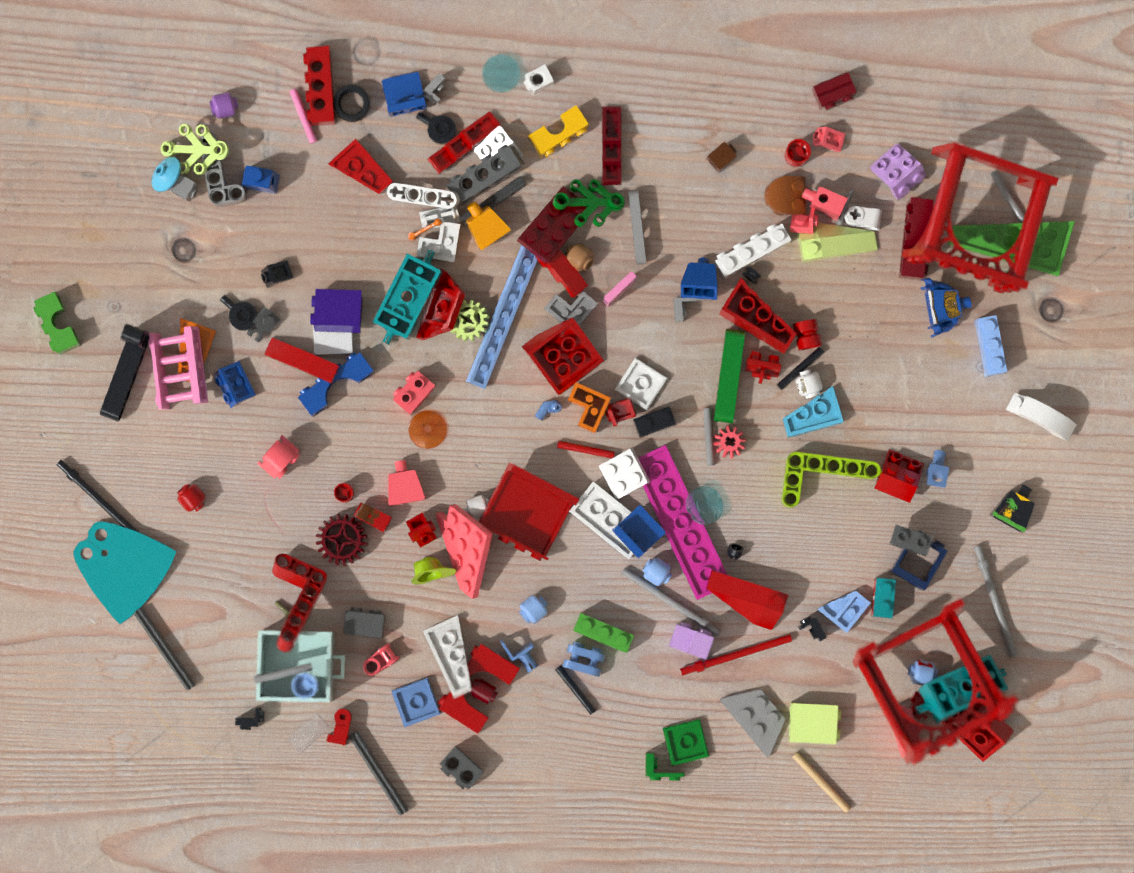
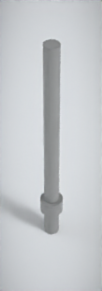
[974,545,1017,657]
[621,567,722,637]

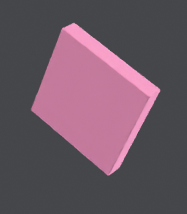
[604,272,637,307]

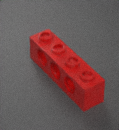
[303,46,335,126]

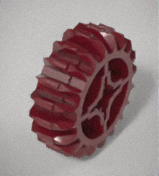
[316,514,368,566]

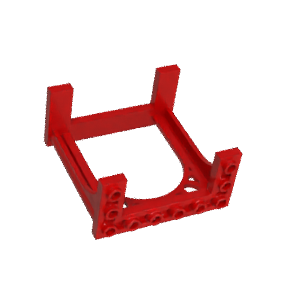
[902,142,1059,294]
[852,598,1018,765]

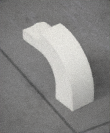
[1006,393,1077,441]

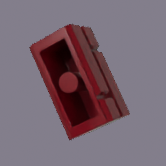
[812,72,857,111]

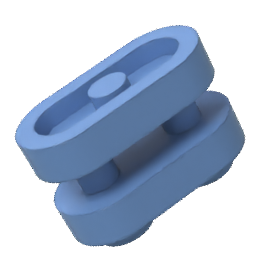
[562,642,605,677]

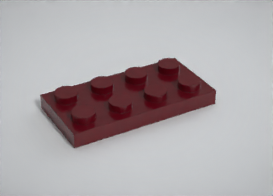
[517,186,588,264]

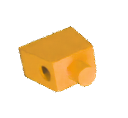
[466,201,511,251]

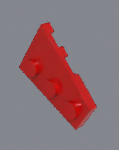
[328,139,394,194]

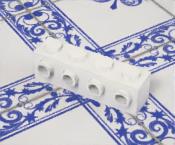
[714,223,791,280]

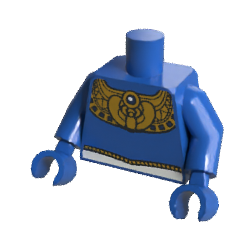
[920,278,971,338]

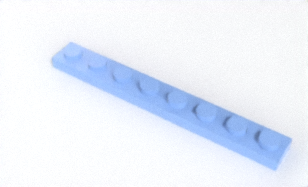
[466,245,537,389]

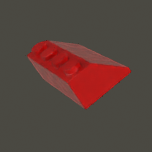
[941,683,1014,762]

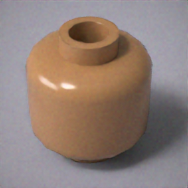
[566,243,595,272]

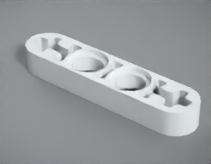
[387,183,460,208]

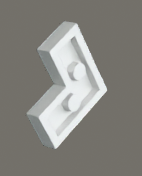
[416,221,461,262]

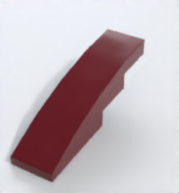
[602,107,622,185]

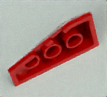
[706,570,788,630]

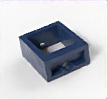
[889,530,948,591]

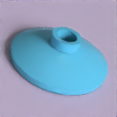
[151,157,181,192]

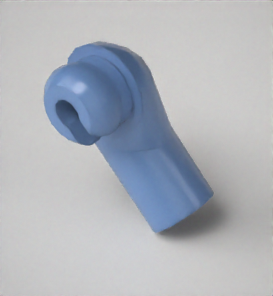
[535,400,562,421]

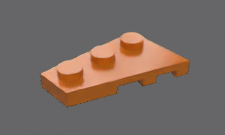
[178,318,217,383]

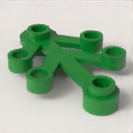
[553,179,625,227]

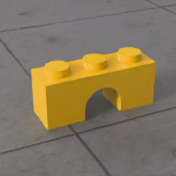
[528,105,589,158]

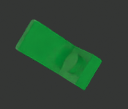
[645,753,685,781]

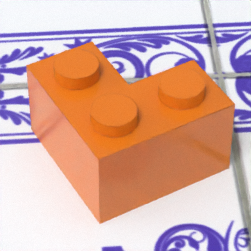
[568,382,611,434]

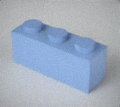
[974,315,1007,377]

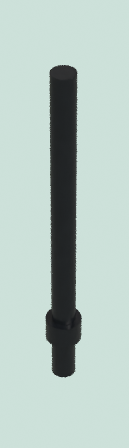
[56,459,140,533]

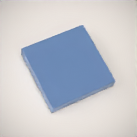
[391,678,441,727]

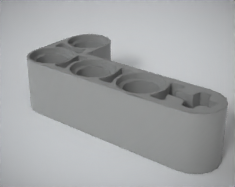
[200,132,247,207]

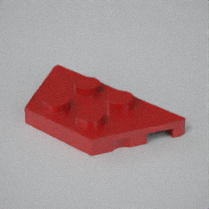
[416,269,465,340]

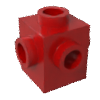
[406,513,437,548]

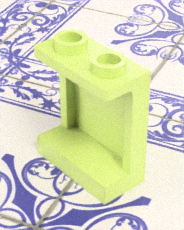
[789,703,841,744]

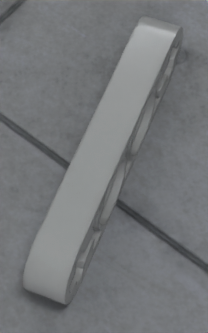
[628,190,646,265]

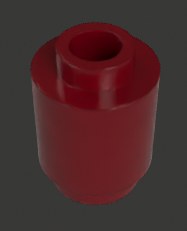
[469,678,498,705]

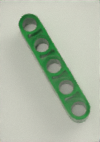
[714,328,745,424]

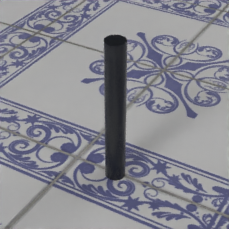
[777,347,824,390]
[555,665,596,715]

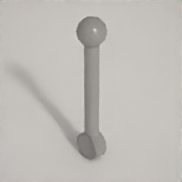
[836,188,855,226]

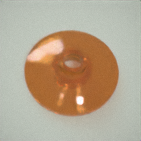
[408,411,447,449]

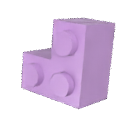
[668,622,714,659]

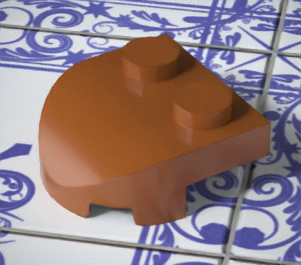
[764,176,806,216]

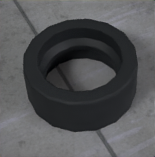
[333,84,370,122]

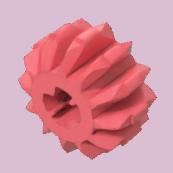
[713,426,746,459]

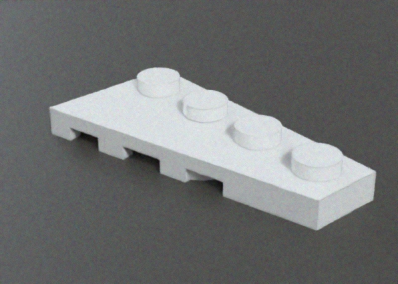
[423,615,472,699]

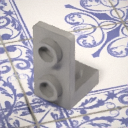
[673,294,712,323]

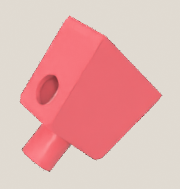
[802,187,848,220]
[388,460,426,506]

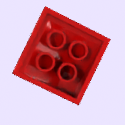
[521,317,604,395]

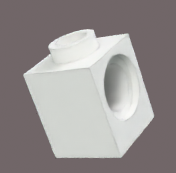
[523,64,554,95]

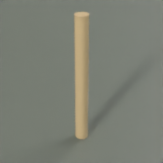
[792,752,851,813]

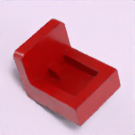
[606,397,637,426]
[909,691,928,721]

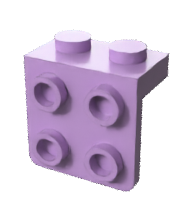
[870,144,927,200]

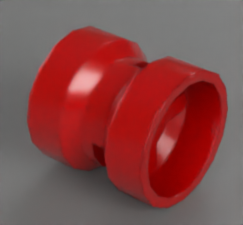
[334,483,354,503]

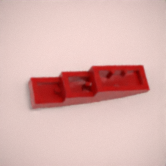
[428,111,502,174]
[535,250,588,297]
[264,338,340,384]

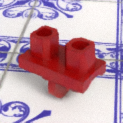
[744,351,781,384]

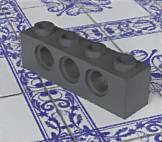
[446,144,526,205]

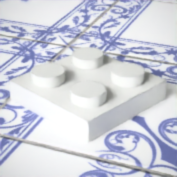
[599,448,650,500]

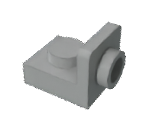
[424,73,446,105]

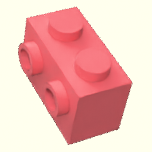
[393,371,436,416]

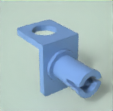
[926,450,949,488]
[499,639,538,672]

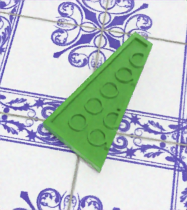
[948,221,1075,277]

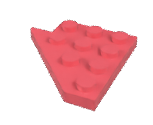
[436,504,493,599]

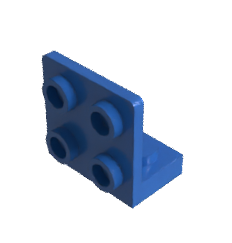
[382,72,427,117]
[612,505,666,559]

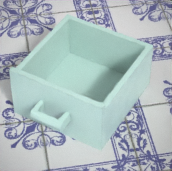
[256,630,345,702]

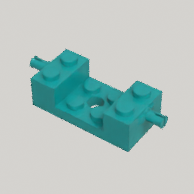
[373,249,443,345]
[915,654,1009,724]

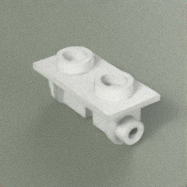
[419,207,460,230]

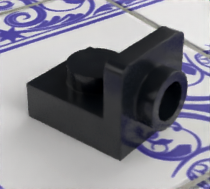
[261,260,294,288]
[798,616,827,642]

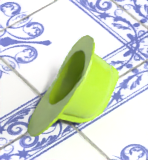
[411,557,456,585]

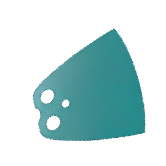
[73,522,176,625]

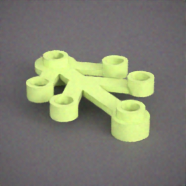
[161,124,229,175]

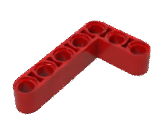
[272,553,327,652]

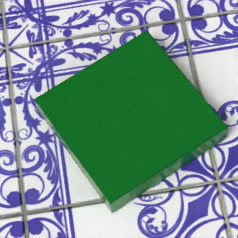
[662,719,709,766]

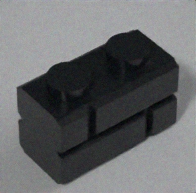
[633,406,676,438]

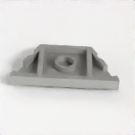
[720,689,786,758]

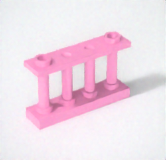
[148,326,208,410]

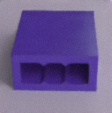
[310,289,363,333]

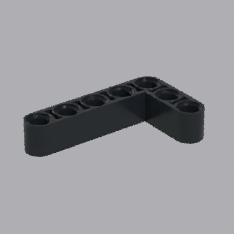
[100,324,150,422]

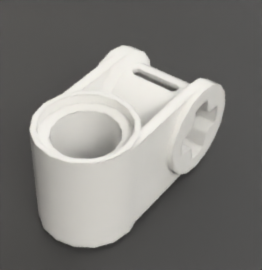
[844,206,883,230]

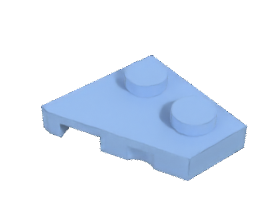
[817,591,870,633]

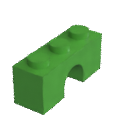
[33,291,81,355]
[573,613,634,653]

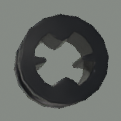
[742,267,762,284]

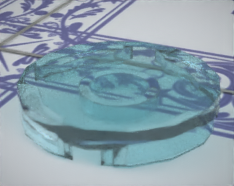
[482,54,520,93]
[686,486,723,525]

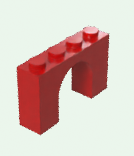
[439,644,520,734]

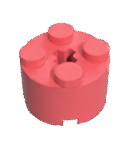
[257,435,300,479]

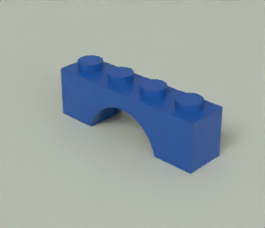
[298,352,375,417]

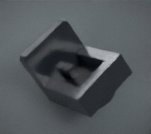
[235,707,264,730]

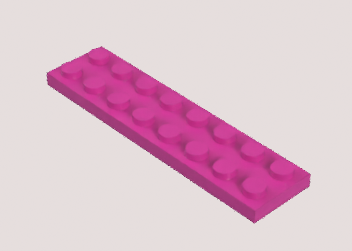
[638,445,727,600]

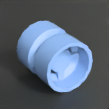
[292,673,319,699]

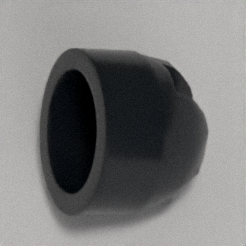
[727,543,744,560]

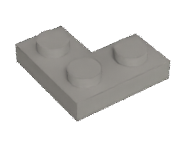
[544,292,598,326]

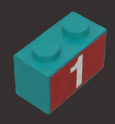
[871,578,896,618]

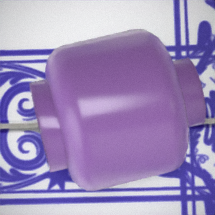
[209,92,238,119]

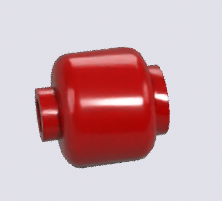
[177,483,206,512]

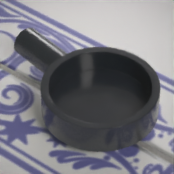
[416,112,456,145]
[220,295,258,331]

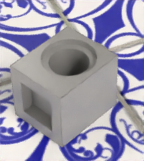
[168,174,198,201]

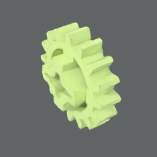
[451,300,490,342]

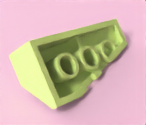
[797,223,878,263]

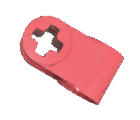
[363,643,400,676]

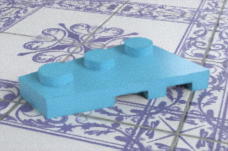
[783,386,844,438]

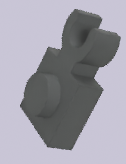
[247,307,280,342]

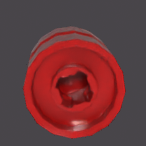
[784,139,811,167]
[792,319,822,351]

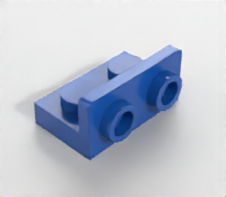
[214,361,256,408]

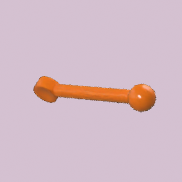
[408,218,442,240]

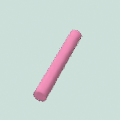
[289,88,317,144]

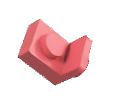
[812,127,845,152]
[790,208,819,234]

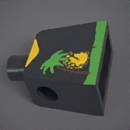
[990,484,1035,533]

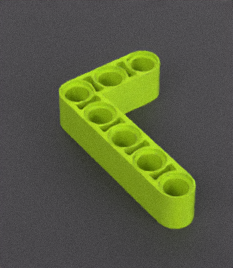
[781,452,881,508]

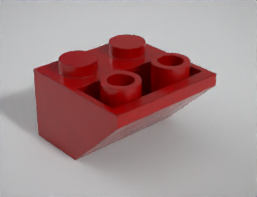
[874,449,924,503]

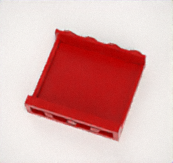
[479,463,579,561]

